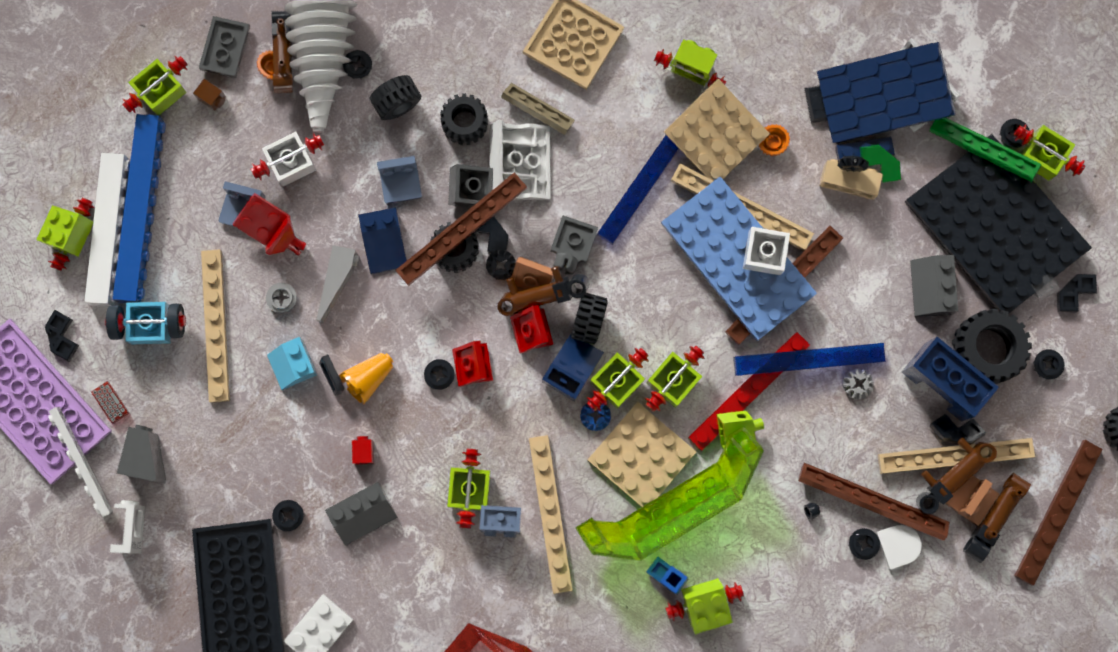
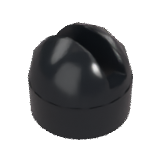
[804,503,821,520]

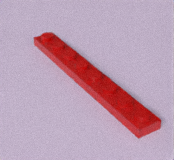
[688,332,810,451]

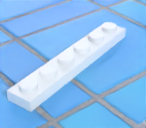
[48,407,113,517]

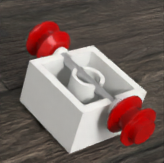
[251,132,324,187]

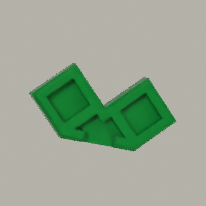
[860,145,901,183]

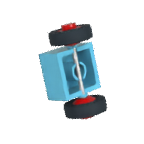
[105,302,186,345]

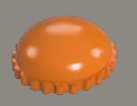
[256,50,273,80]
[758,124,790,156]

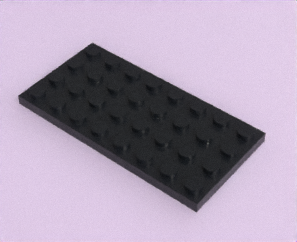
[192,519,285,652]

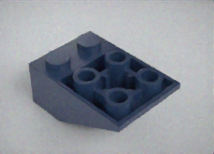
[542,334,604,402]

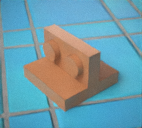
[508,257,554,292]
[945,476,999,526]

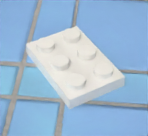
[284,594,354,652]

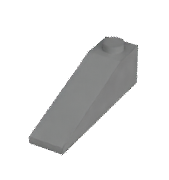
[316,245,360,323]

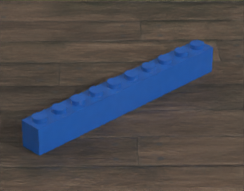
[113,114,166,303]

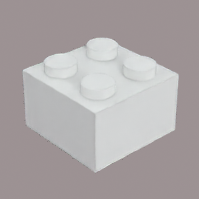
[743,227,790,275]

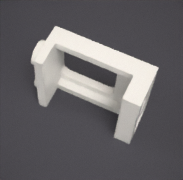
[110,500,145,554]

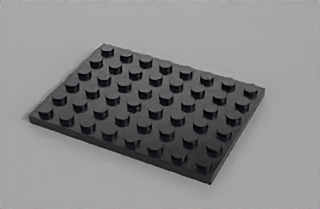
[905,134,1092,314]

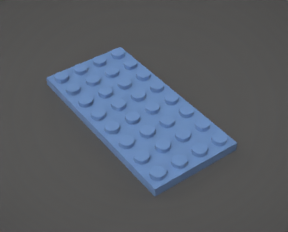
[661,176,817,341]

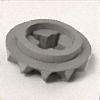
[266,283,297,313]
[843,369,874,400]

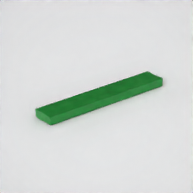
[929,118,1042,182]

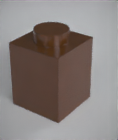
[193,79,226,111]

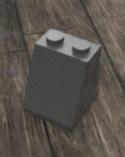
[117,424,166,484]

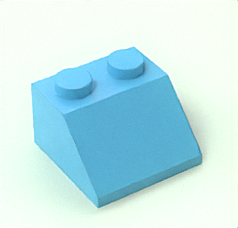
[267,337,318,390]

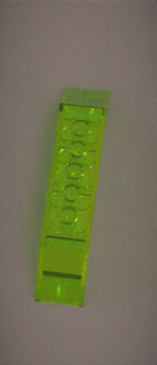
[575,427,764,561]

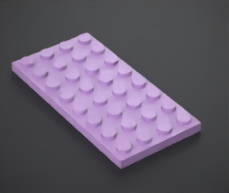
[0,318,112,485]

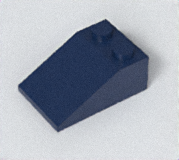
[358,207,407,274]

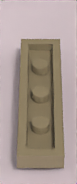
[501,83,575,135]

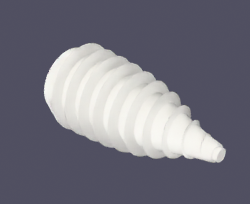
[284,0,358,133]

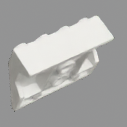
[489,119,551,200]

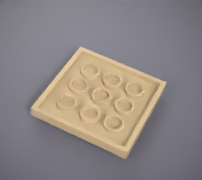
[523,0,624,90]
[663,79,770,181]
[587,402,696,511]

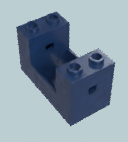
[902,337,999,422]

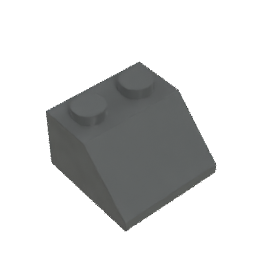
[448,164,493,207]

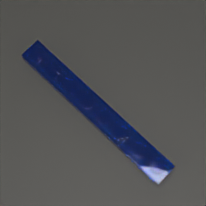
[597,113,682,245]
[733,343,886,376]

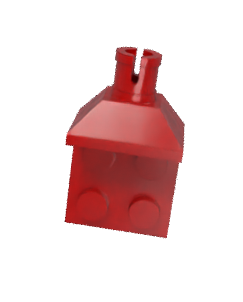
[233,193,306,256]

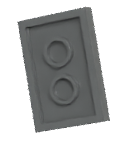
[199,16,251,78]

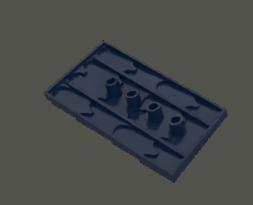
[817,42,956,144]

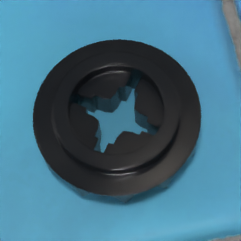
[342,50,372,79]
[999,119,1030,149]
[838,156,869,172]
[486,250,516,280]
[1033,349,1065,380]
[424,359,455,390]
[272,500,304,531]
[848,528,880,560]

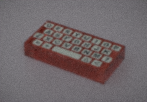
[91,381,130,424]

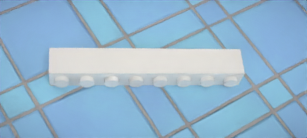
[84,153,130,307]

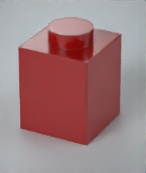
[352,436,374,465]

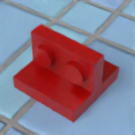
[510,305,553,353]
[452,341,493,387]

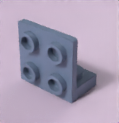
[377,156,422,204]
[218,181,266,227]
[480,505,521,538]

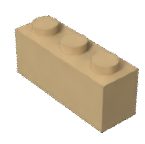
[819,159,883,200]

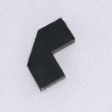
[475,216,509,253]
[1057,274,1097,312]
[45,310,79,362]
[930,414,986,445]

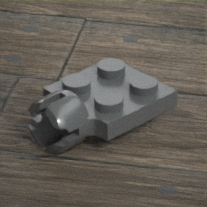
[550,215,599,275]

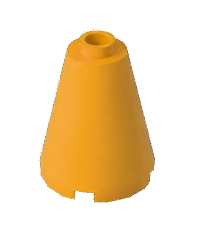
[339,353,393,404]

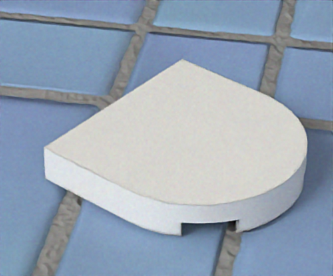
[875,525,921,570]

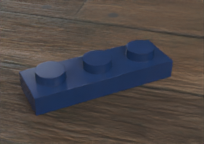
[835,137,895,160]

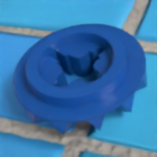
[580,403,611,431]

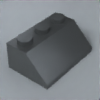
[910,255,959,316]
[325,482,398,546]

